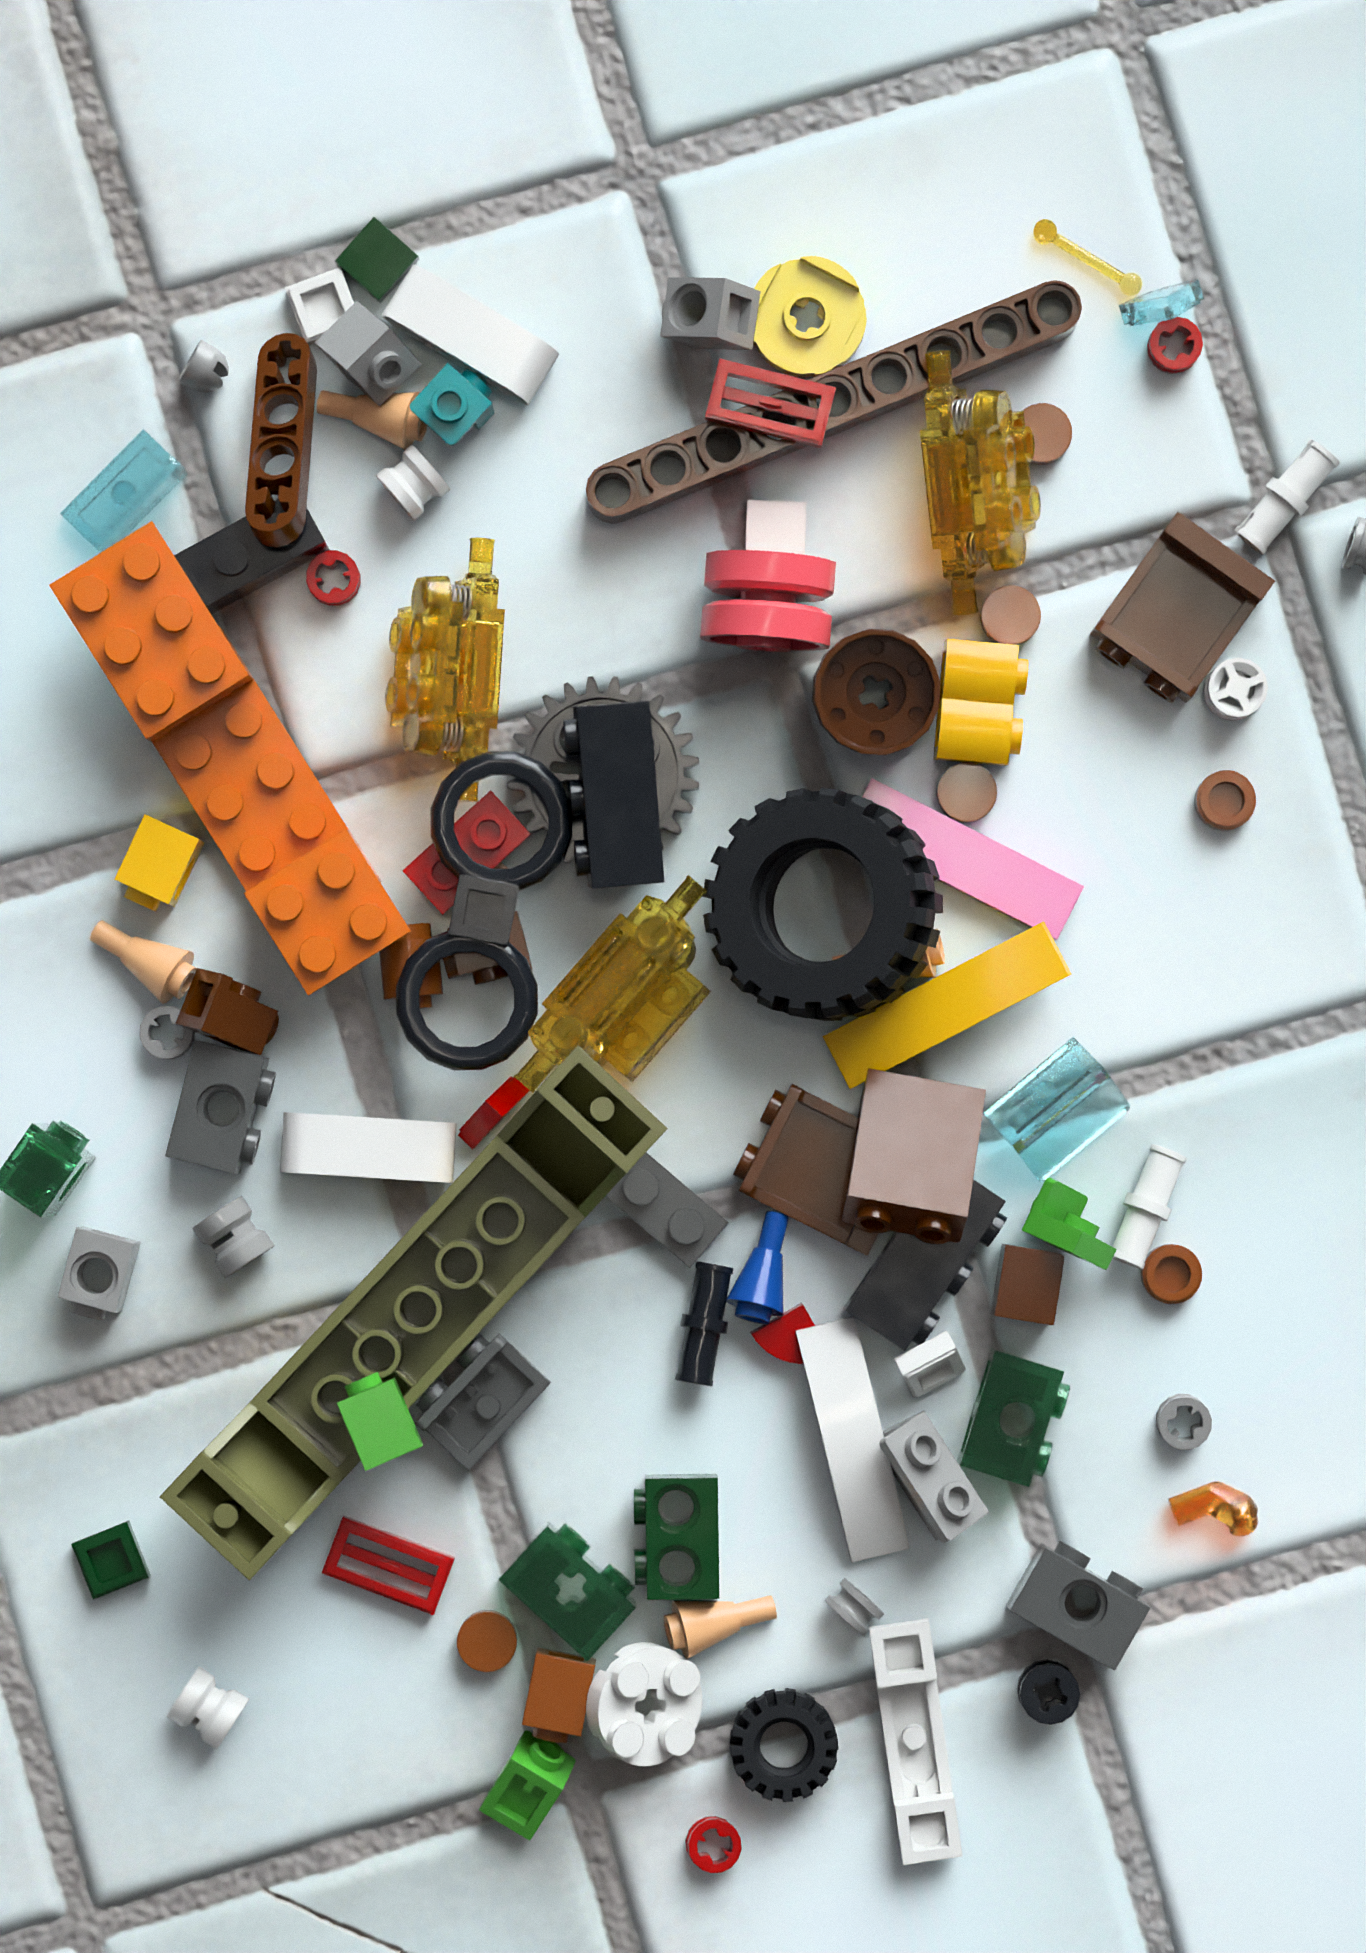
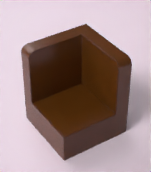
[991,1243,1064,1326]

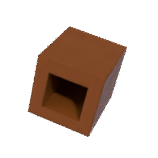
[522,1647,596,1743]

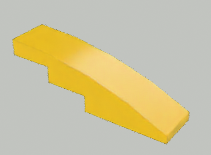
[822,921,1071,1089]

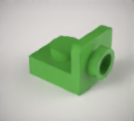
[1022,1177,1117,1271]
[479,1730,576,1841]

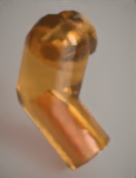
[1168,1481,1259,1536]

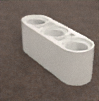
[381,264,560,405]
[280,1112,457,1183]

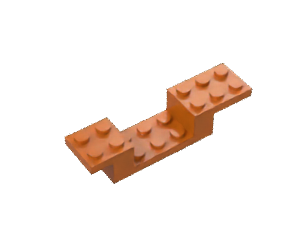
[49,521,411,996]

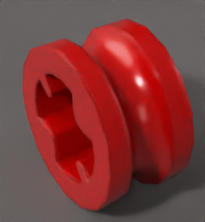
[1147,316,1203,374]
[306,550,361,606]
[685,1816,742,1873]

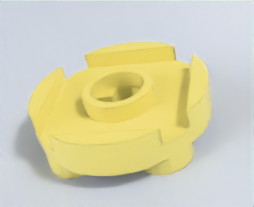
[753,256,867,378]

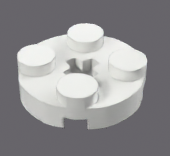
[586,1642,702,1766]

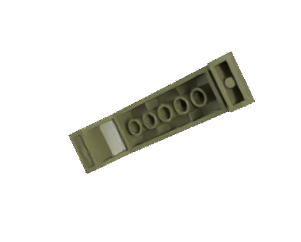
[160,1046,668,1581]

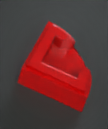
[458,1075,531,1150]
[750,1303,815,1364]

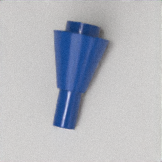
[726,1211,789,1324]

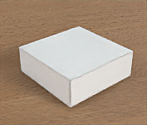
[285,267,354,345]
[745,500,807,555]
[894,1331,966,1398]

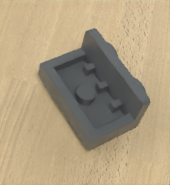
[415,1333,551,1471]

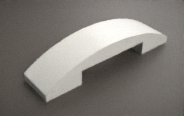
[796,1316,910,1563]
[869,1618,963,1865]

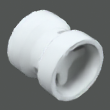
[166,1666,249,1749]

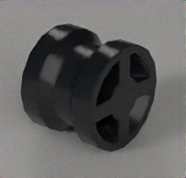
[1017,1659,1080,1725]

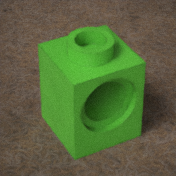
[337,1372,423,1471]

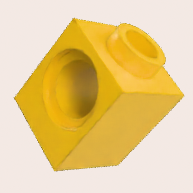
[114,814,205,912]

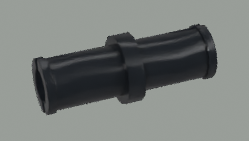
[675,1262,734,1386]

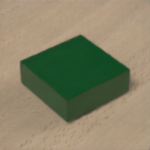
[335,217,420,303]
[71,1520,151,1600]

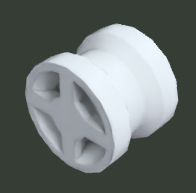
[376,444,450,521]
[1203,658,1268,721]

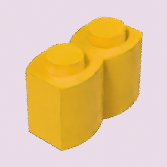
[933,639,1028,766]

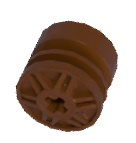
[812,629,941,755]

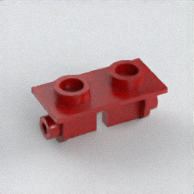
[402,790,531,915]

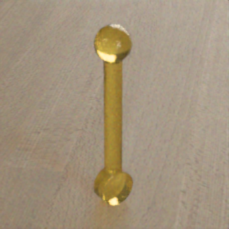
[1033,219,1143,296]

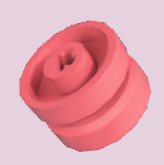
[700,550,836,652]

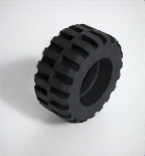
[703,787,943,1021]

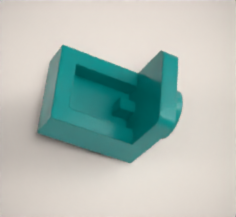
[410,363,495,446]

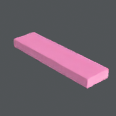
[862,778,1084,940]

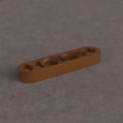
[245,333,317,547]

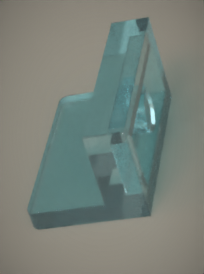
[60,429,188,553]
[983,1037,1130,1182]

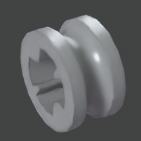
[1342,516,1366,575]
[139,1006,195,1059]
[1156,1393,1212,1450]
[825,1578,884,1637]

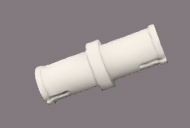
[1234,439,1340,555]
[1113,1144,1187,1269]

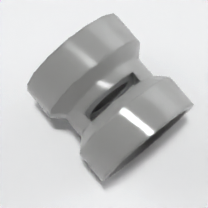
[192,1196,275,1278]

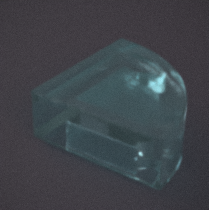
[1119,279,1204,326]

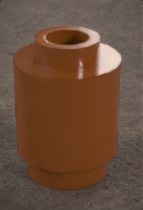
[379,923,443,1009]

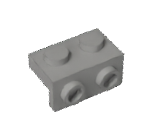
[879,1411,989,1543]

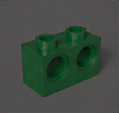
[634,1474,720,1600]

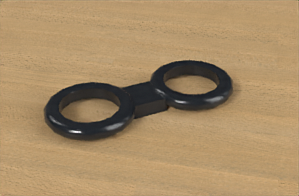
[396,751,572,1071]

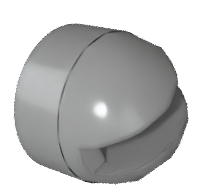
[178,340,229,393]

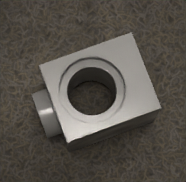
[660,277,761,350]
[315,301,422,406]
[57,1226,141,1321]

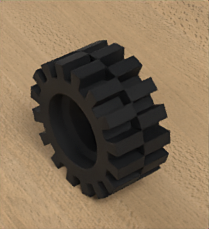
[730,1688,839,1802]

